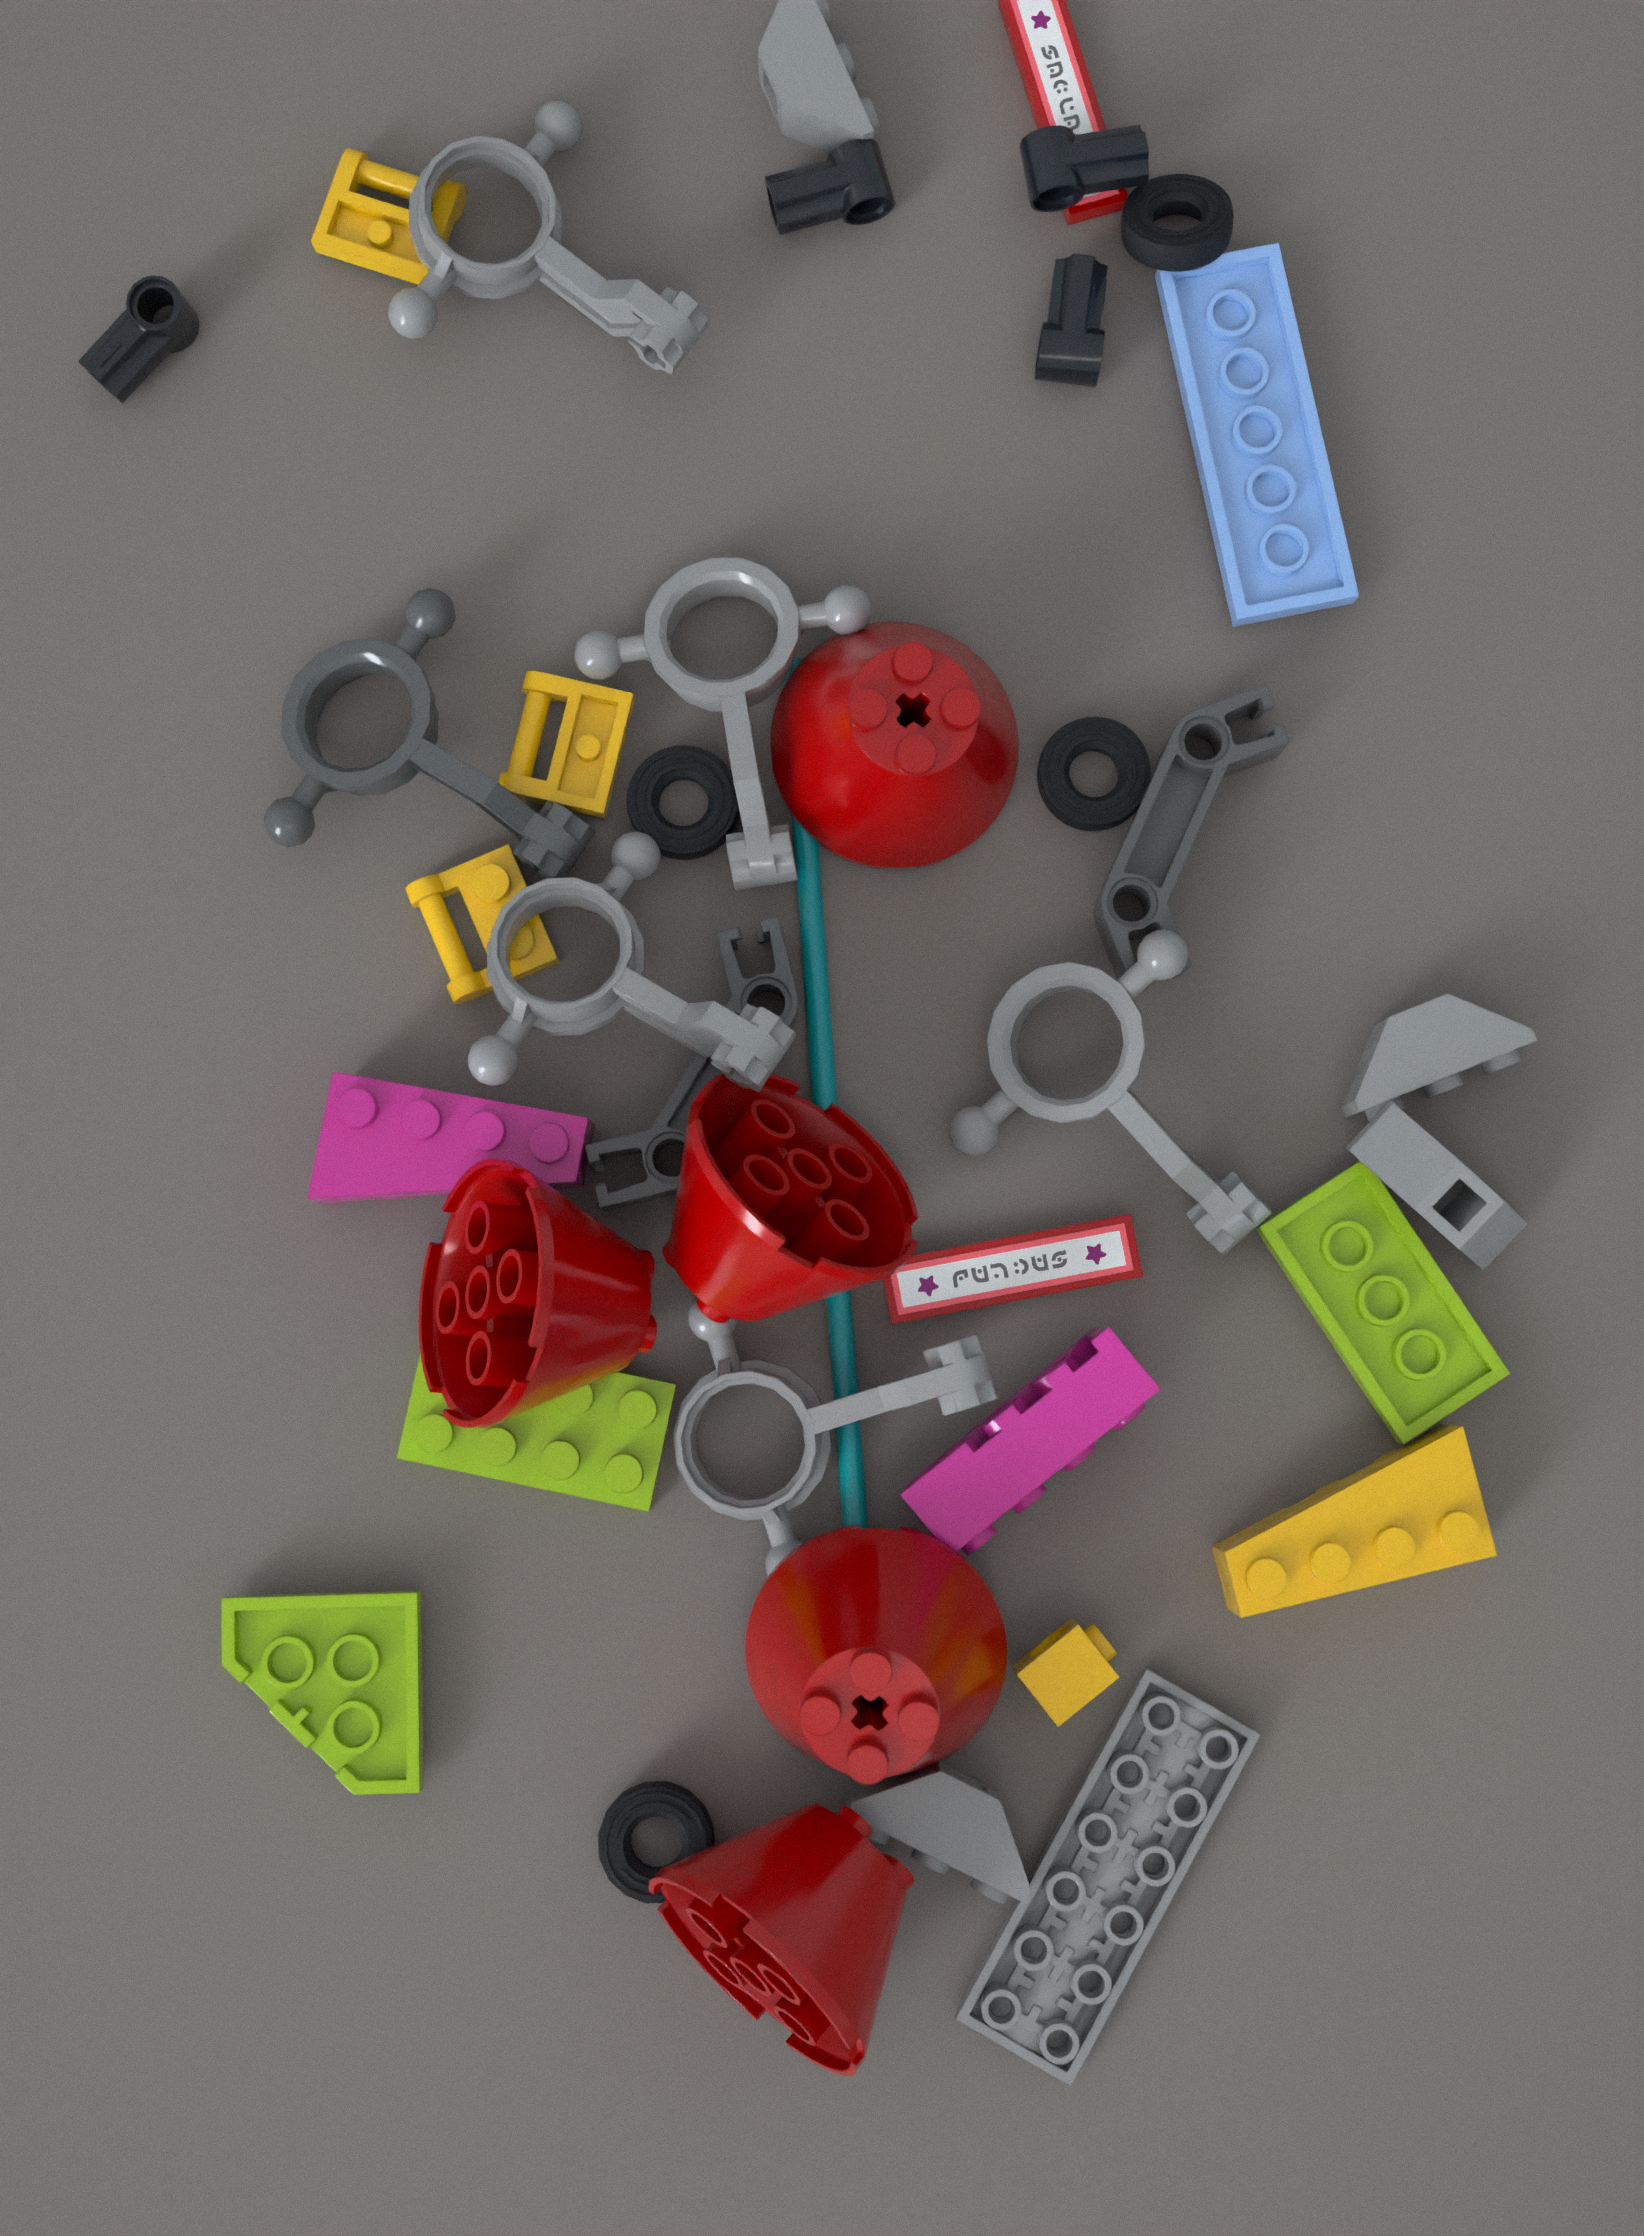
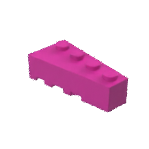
[307,1071,595,1204]
[898,1327,1161,1556]

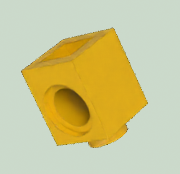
[1011,1617,1119,1727]

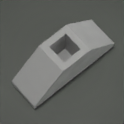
[758,0,880,153]
[1341,993,1538,1122]
[1345,1100,1527,1271]
[845,1761,1032,1904]

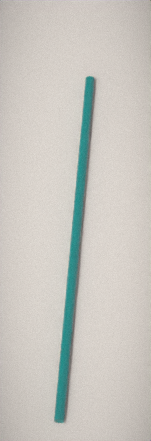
[782,657,868,1528]

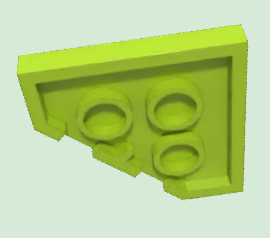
[221,1590,424,1795]

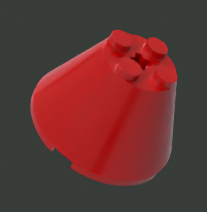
[770,621,1019,869]
[662,1073,919,1323]
[418,1158,657,1428]
[745,1524,1007,1785]
[648,1803,914,2076]

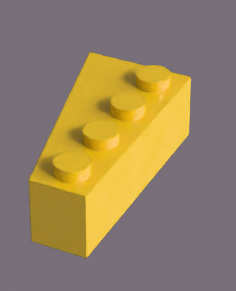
[1212,1424,1497,1618]

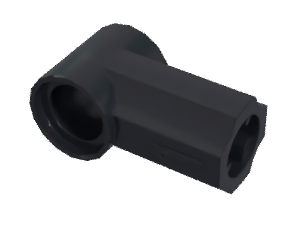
[1019,125,1150,212]
[765,139,896,235]
[1034,254,1108,388]
[78,275,199,403]

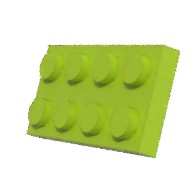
[1255,1160,1510,1444]
[397,1354,677,1512]

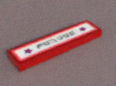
[998,0,1128,226]
[882,1214,1143,1325]

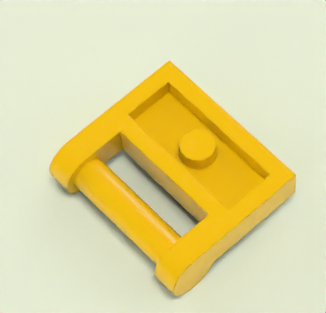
[311,147,467,285]
[498,671,635,819]
[405,844,560,1004]

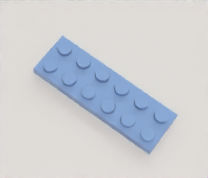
[1155,243,1359,627]

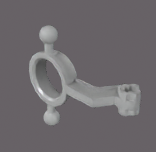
[388,100,709,375]
[574,558,872,891]
[468,831,796,1092]
[950,929,1272,1256]
[673,1298,1000,1576]

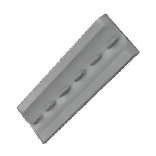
[955,1668,1261,2086]

